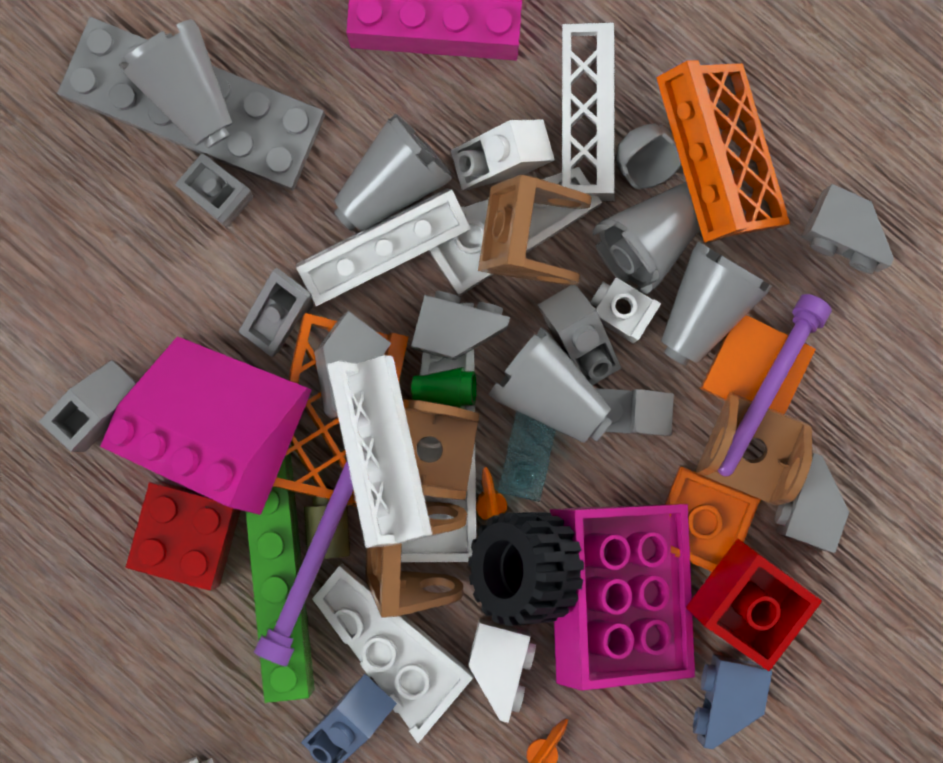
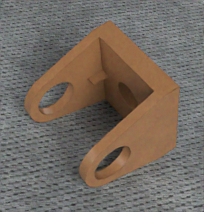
[478,174,592,285]
[696,392,812,506]
[403,400,480,500]
[365,501,467,618]

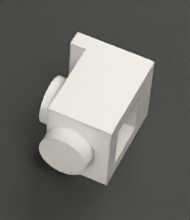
[590,277,661,344]

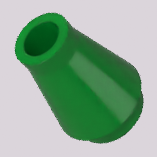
[411,367,477,409]

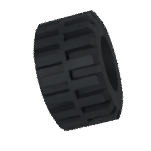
[468,512,584,626]

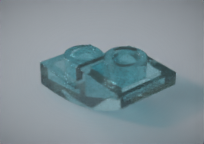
[498,411,556,502]

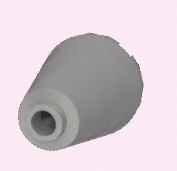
[119,19,232,148]
[334,114,453,231]
[593,182,700,294]
[661,242,772,366]
[489,327,613,443]

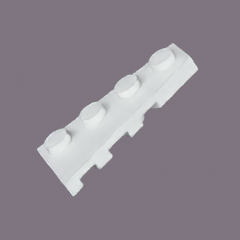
[429,167,602,296]
[312,563,474,743]

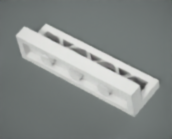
[562,23,615,201]
[296,188,471,306]
[327,355,432,548]

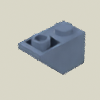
[693,654,772,750]
[301,674,397,763]

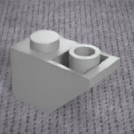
[801,184,894,274]
[538,285,621,385]
[411,291,510,360]
[314,311,391,419]
[39,360,137,452]
[774,453,849,553]

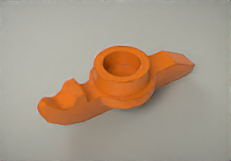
[476,467,507,520]
[527,718,568,763]

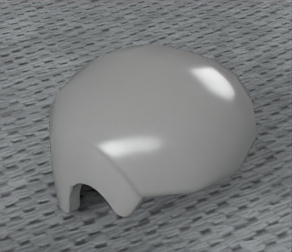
[616,123,681,189]

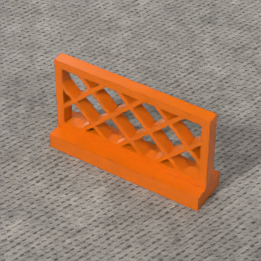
[656,60,790,243]
[273,313,409,507]

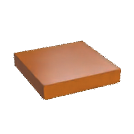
[700,315,816,414]
[652,466,761,571]

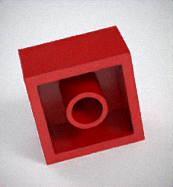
[125,482,241,591]
[686,538,822,671]

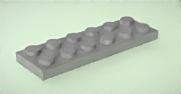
[57,17,326,191]

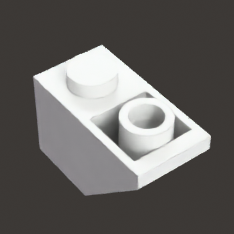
[451,120,555,191]
[468,618,536,723]

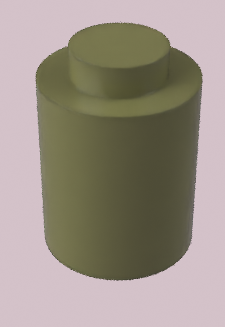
[304,497,350,559]

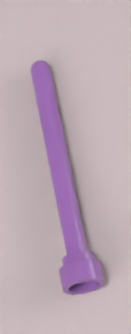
[717,294,832,476]
[254,461,353,666]

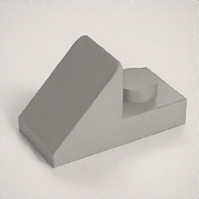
[175,153,254,228]
[238,268,313,357]
[594,388,674,436]

